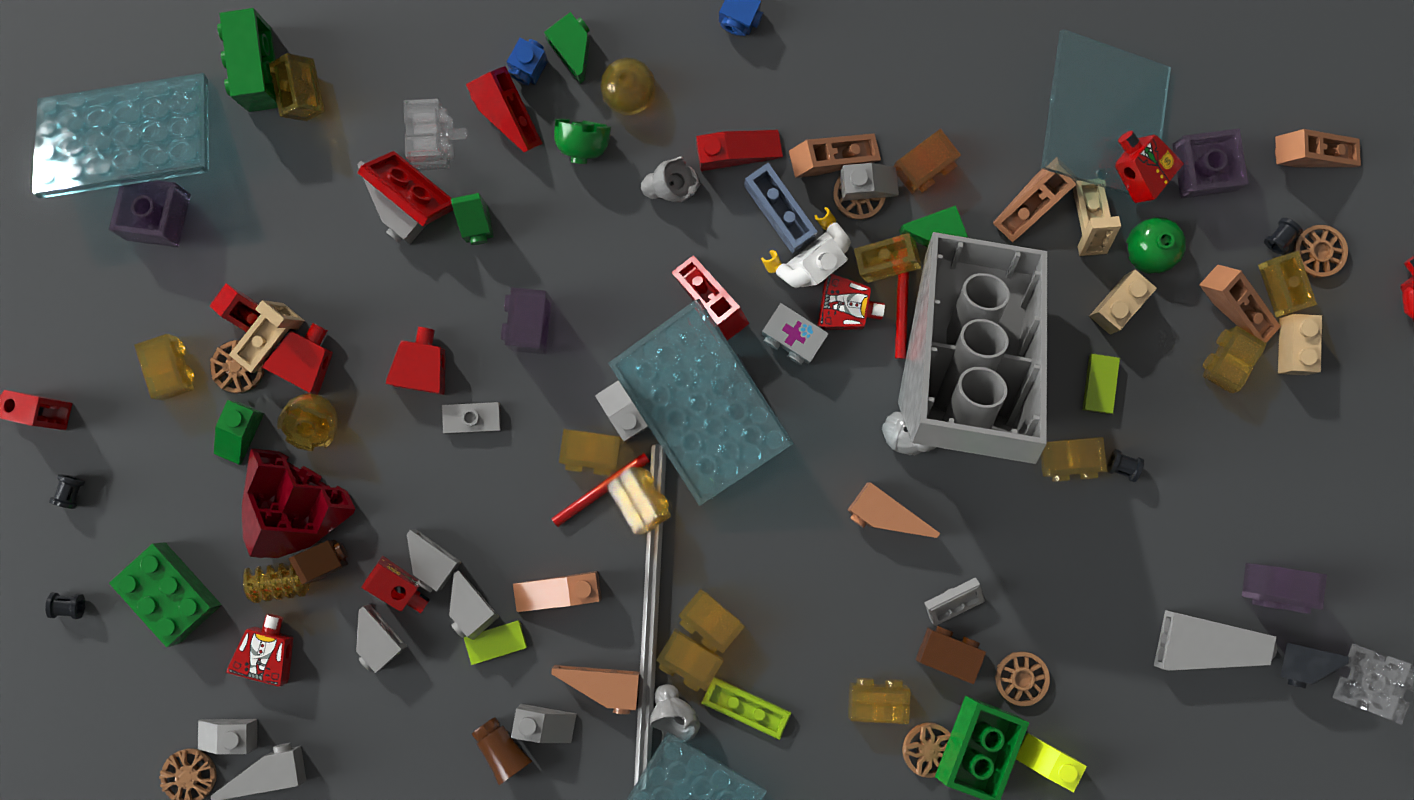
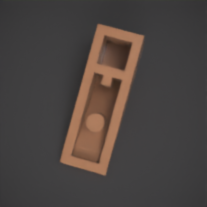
[1275,129,1361,167]
[789,133,881,178]
[993,157,1077,243]
[1199,265,1281,347]
[848,482,940,538]
[513,571,602,612]
[551,665,640,714]

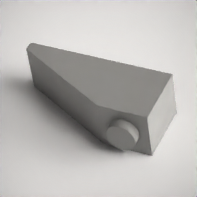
[357,161,425,245]
[211,743,306,800]

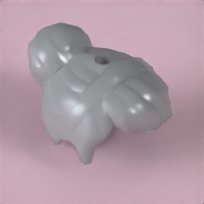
[640,156,701,202]
[882,412,936,455]
[650,684,700,742]

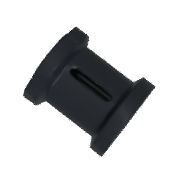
[1264,218,1303,255]
[1106,449,1144,482]
[49,474,85,509]
[45,592,85,619]

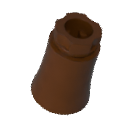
[472,717,532,785]

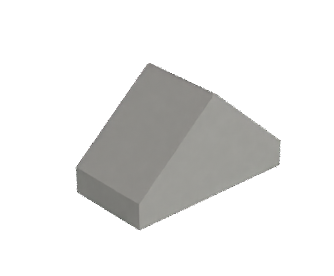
[898,232,1047,464]

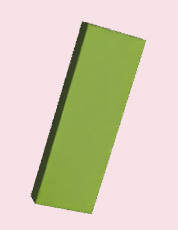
[701,676,791,740]

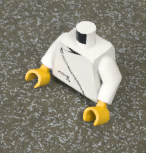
[761,207,851,288]

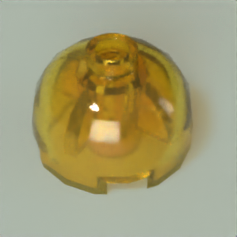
[600,57,657,116]
[277,393,339,451]

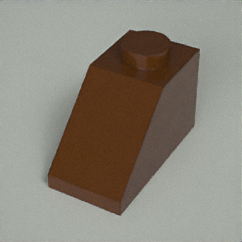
[289,540,348,584]

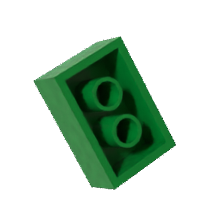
[217,8,282,112]
[109,542,222,648]
[935,695,1030,800]

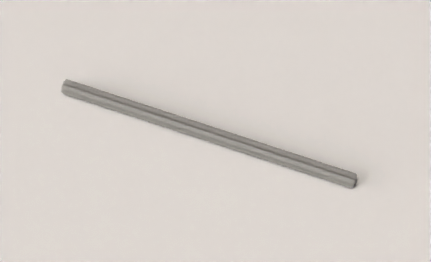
[634,444,667,789]

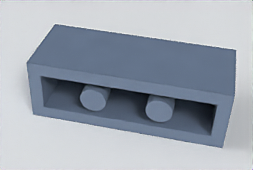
[744,163,817,254]

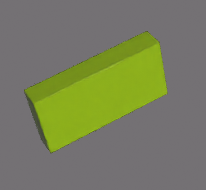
[1082,354,1120,414]
[463,620,528,665]

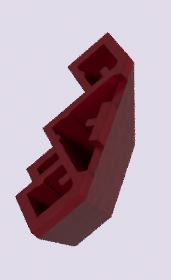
[242,448,355,558]

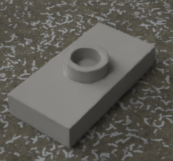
[442,402,501,434]
[924,577,985,626]

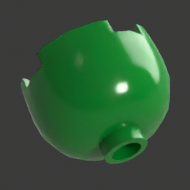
[554,119,611,164]
[1126,217,1186,274]

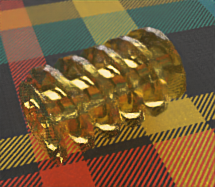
[243,562,309,603]

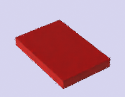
[357,151,453,227]

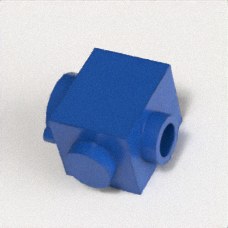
[719,0,764,36]
[507,38,548,85]

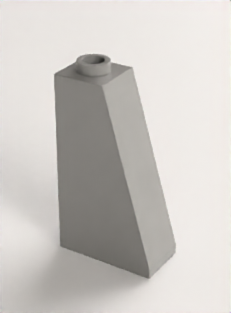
[1154,610,1277,671]

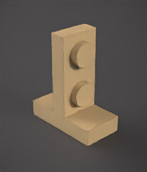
[1073,179,1121,256]
[229,300,305,373]

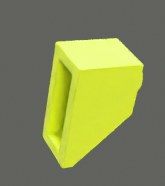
[1016,733,1087,793]

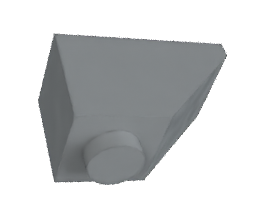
[840,163,899,201]
[595,380,649,443]
[407,529,461,592]
[449,571,499,640]
[356,604,407,673]
[511,704,577,743]
[198,719,258,754]

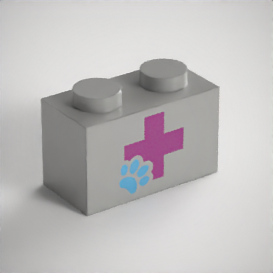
[761,303,829,365]

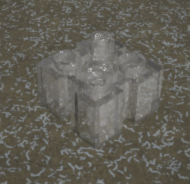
[403,99,468,171]
[1333,644,1414,725]

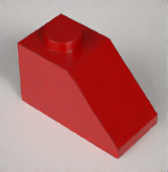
[210,283,261,332]

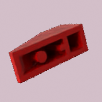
[466,66,543,152]
[696,130,783,171]
[672,255,749,341]

